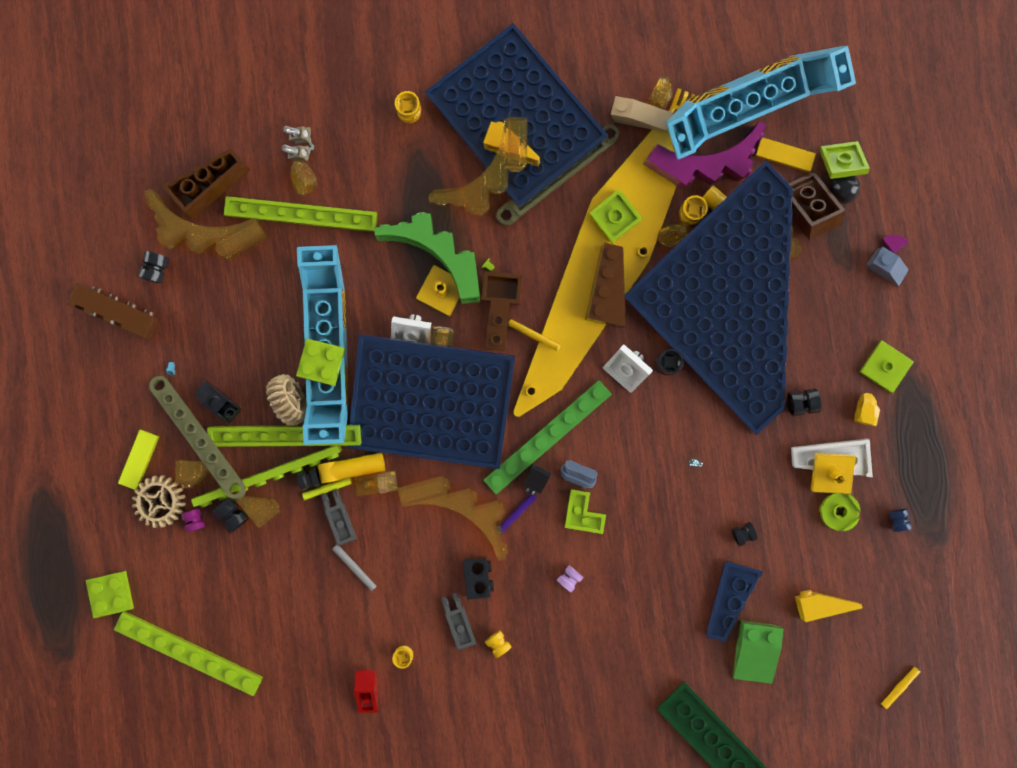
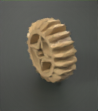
[266,374,307,426]
[132,475,186,528]

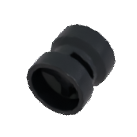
[297,467,321,490]
[732,522,758,547]

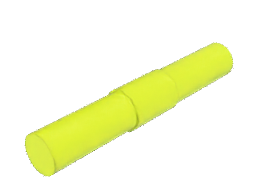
[302,478,352,500]

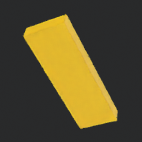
[755,138,816,173]

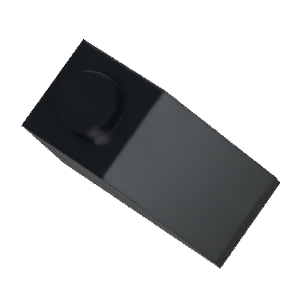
[523,464,552,495]

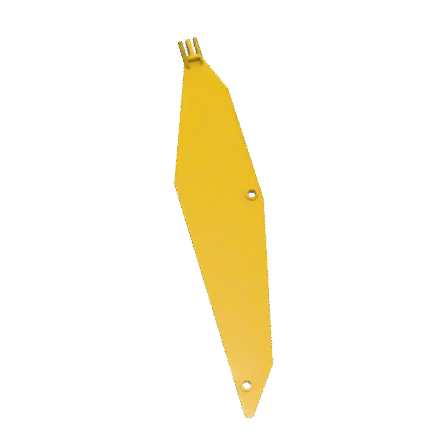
[513,88,695,417]

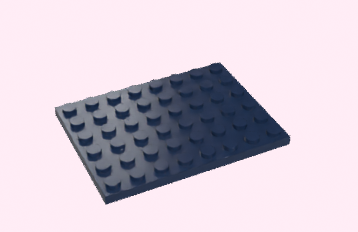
[425,23,608,208]
[347,334,515,469]

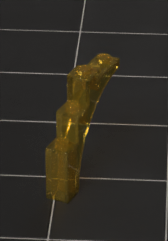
[429,117,527,215]
[144,189,267,260]
[397,475,509,561]

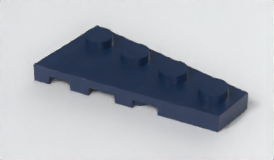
[705,561,763,642]

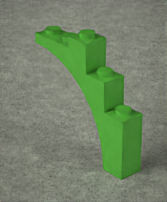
[374,212,481,304]

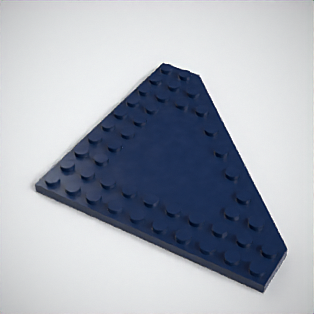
[625,161,793,435]

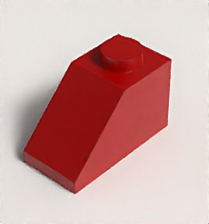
[354,669,378,713]

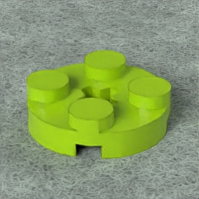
[819,493,860,531]

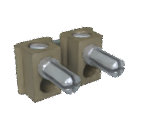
[282,126,314,163]

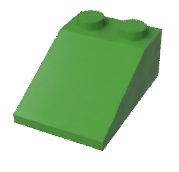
[733,620,783,684]

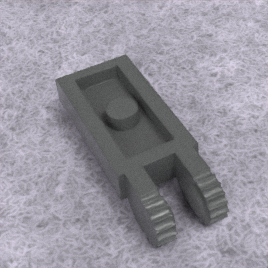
[321,489,357,546]
[442,592,477,651]

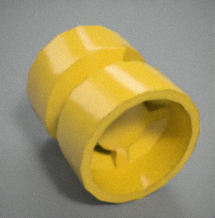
[395,91,422,123]
[679,195,708,225]

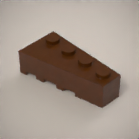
[161,149,250,219]
[585,243,626,328]
[67,284,160,340]

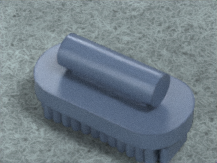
[560,460,598,489]

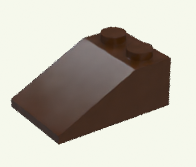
[788,172,846,240]

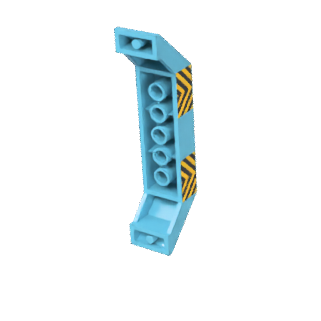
[666,46,856,160]
[297,245,349,445]

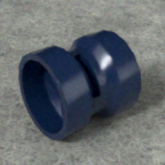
[888,509,913,532]

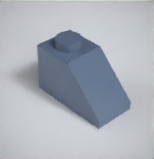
[865,247,908,286]

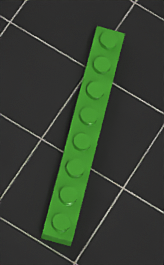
[484,380,612,494]

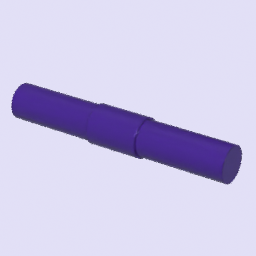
[497,494,537,533]

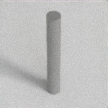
[332,545,377,591]

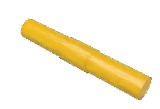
[881,667,920,709]

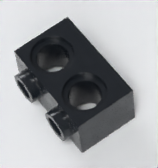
[463,556,494,600]

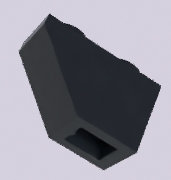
[194,380,242,423]

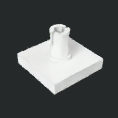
[391,315,431,343]
[603,345,653,393]

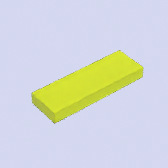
[118,430,160,490]

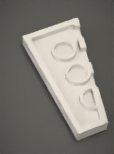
[791,438,873,477]

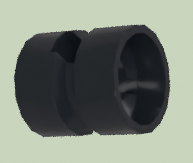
[137,251,170,284]
[655,349,684,376]
[787,388,822,417]
[212,498,249,534]

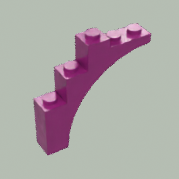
[644,122,766,189]

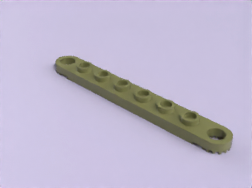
[497,124,619,226]
[149,376,246,500]

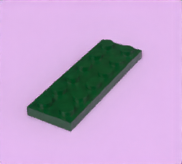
[656,681,767,768]

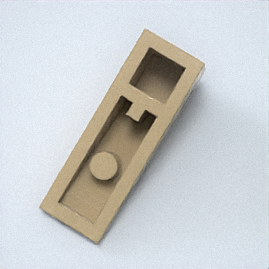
[611,96,674,132]

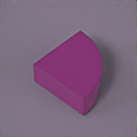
[881,235,909,254]

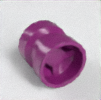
[181,508,205,533]

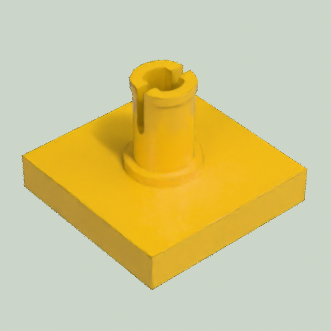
[416,265,460,316]
[811,453,856,494]

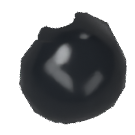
[830,176,860,204]

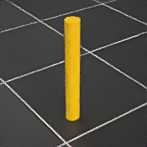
[508,319,561,352]

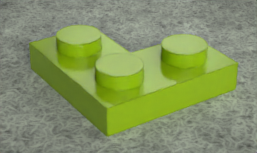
[565,489,606,534]

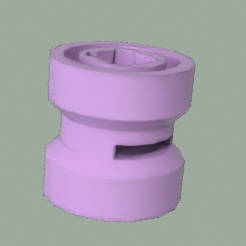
[557,565,584,592]

